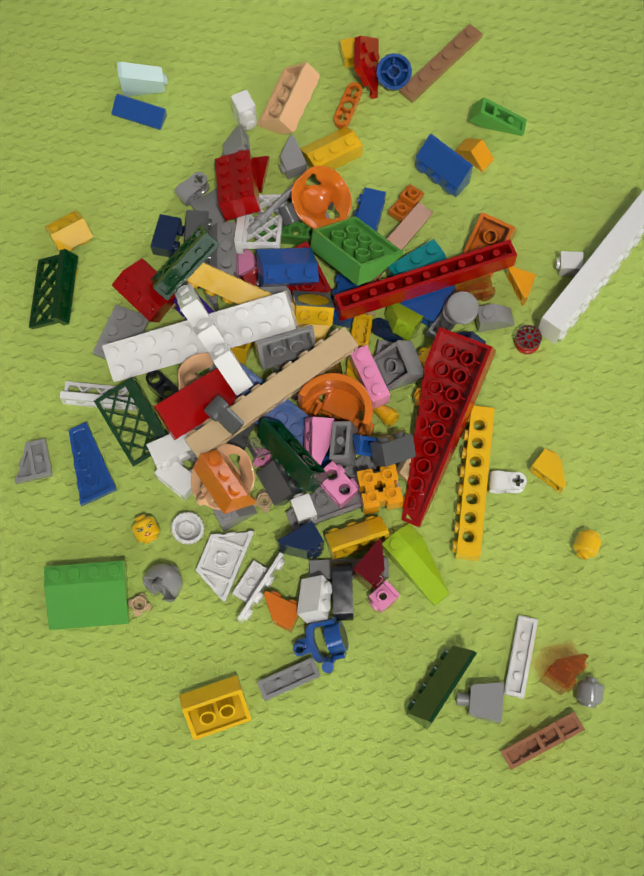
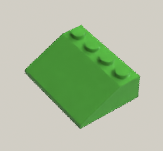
[310,216,403,286]
[44,560,129,630]

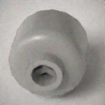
[576,676,604,708]

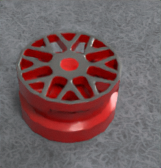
[514,325,542,355]

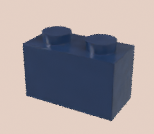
[150,214,185,258]

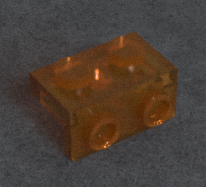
[454,274,496,301]

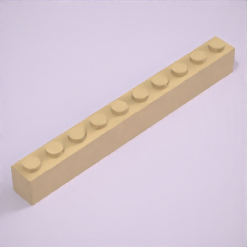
[185,327,358,459]

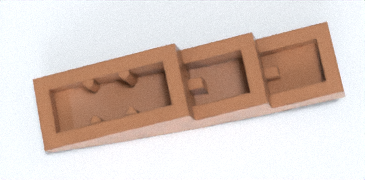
[501,711,585,770]

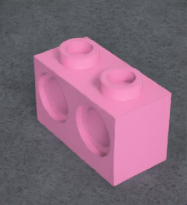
[320,461,359,509]

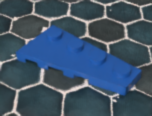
[68,422,117,507]

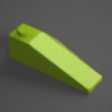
[382,523,449,607]

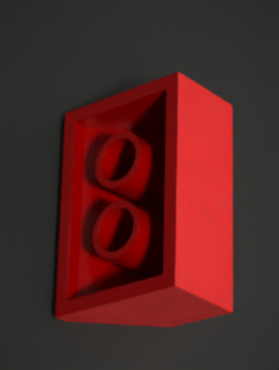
[112,258,177,323]

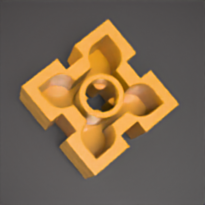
[356,464,404,515]

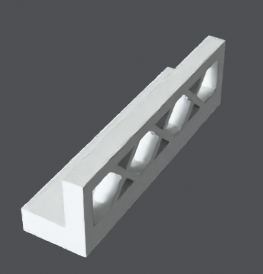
[60,381,138,412]

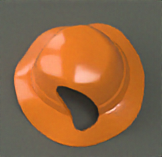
[291,166,352,229]

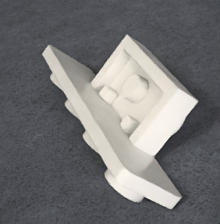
[232,552,285,624]

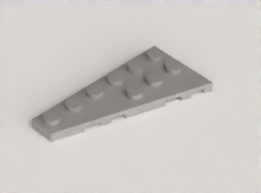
[286,455,403,531]

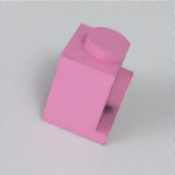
[368,580,400,614]

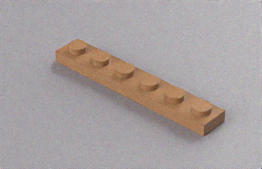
[399,24,483,103]

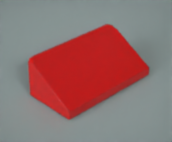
[253,156,270,193]

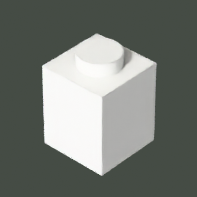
[555,251,584,276]
[290,493,317,526]

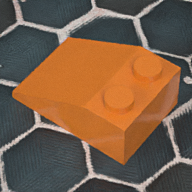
[462,212,518,278]

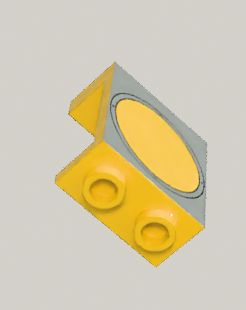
[292,290,334,326]

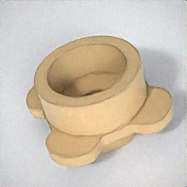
[253,490,273,513]
[128,593,152,617]

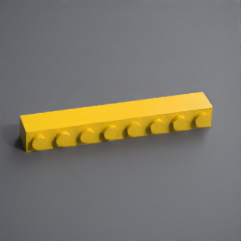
[186,262,330,343]

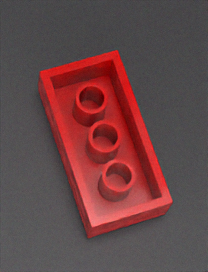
[215,149,261,221]

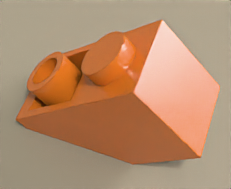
[264,590,299,632]

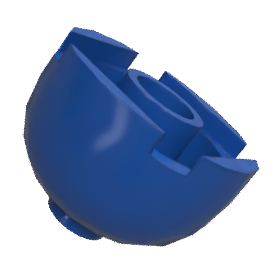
[377,53,412,90]

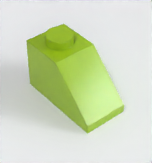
[385,303,424,341]

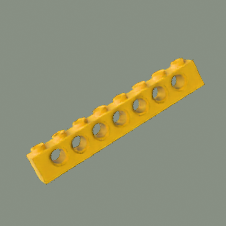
[452,405,495,561]

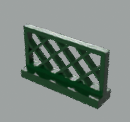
[150,225,220,301]
[29,249,78,329]
[94,377,169,467]

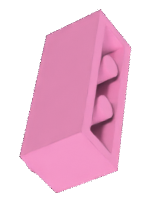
[349,345,390,409]

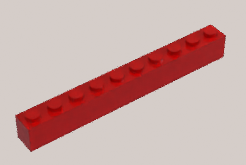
[334,239,517,321]

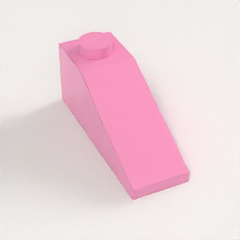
[304,417,334,465]

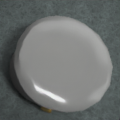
[443,291,479,325]

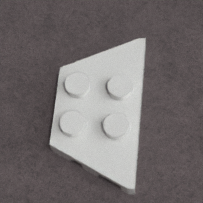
[196,531,254,603]

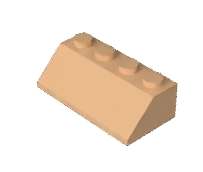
[257,62,320,135]

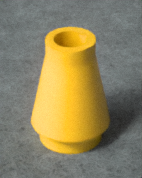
[373,405,400,427]

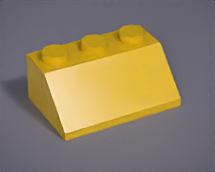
[300,127,363,179]
[325,516,389,559]
[179,675,252,740]

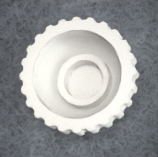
[170,512,205,545]

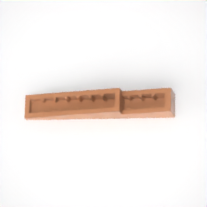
[366,202,433,284]

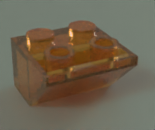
[540,653,589,695]

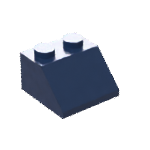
[277,521,324,560]

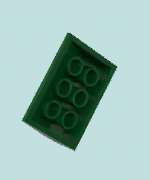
[407,646,477,730]

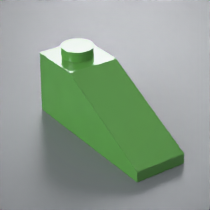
[469,97,527,136]

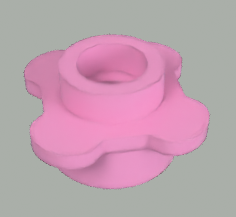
[253,449,272,467]

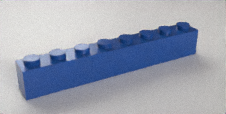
[331,187,386,329]

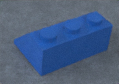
[415,134,473,197]
[256,248,319,287]

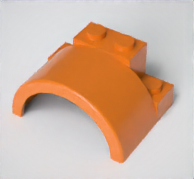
[298,373,375,437]

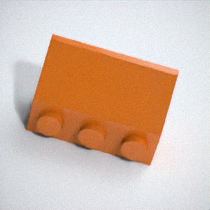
[193,449,257,514]

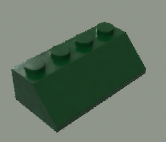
[257,418,329,492]

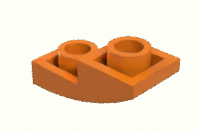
[388,184,425,223]

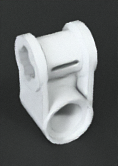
[489,471,527,494]

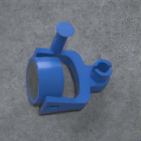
[293,616,349,673]

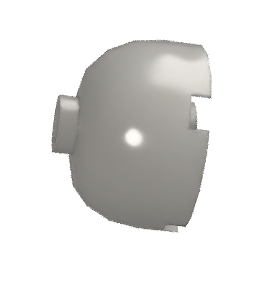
[142,564,183,602]

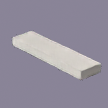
[503,615,538,699]

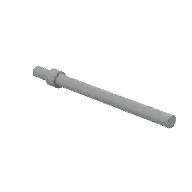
[247,169,313,234]

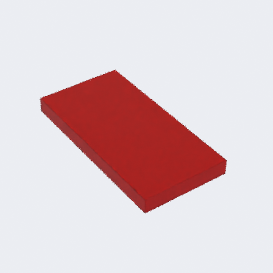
[153,368,237,440]

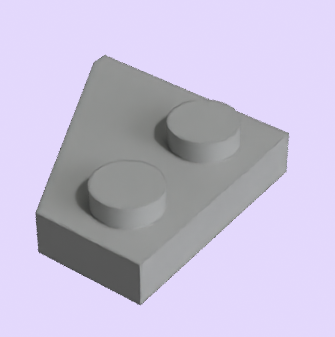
[15,438,53,484]

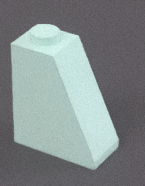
[117,62,168,97]

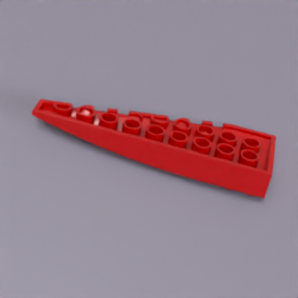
[401,327,496,528]

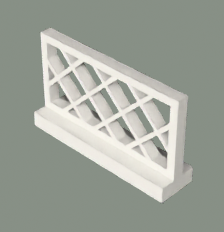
[234,194,285,254]

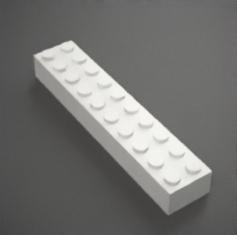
[538,190,644,344]
[102,290,298,382]

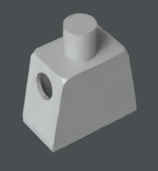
[456,682,504,724]

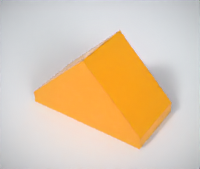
[455,138,494,173]
[506,266,536,306]

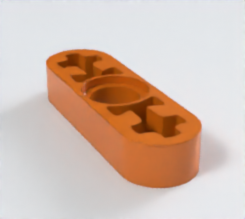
[334,82,362,129]

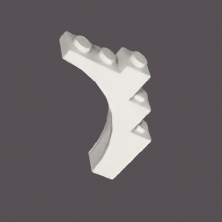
[174,283,253,395]

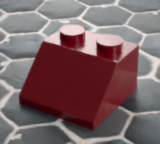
[352,539,385,591]

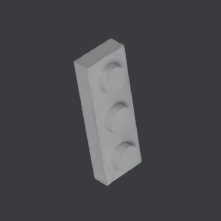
[257,658,321,702]

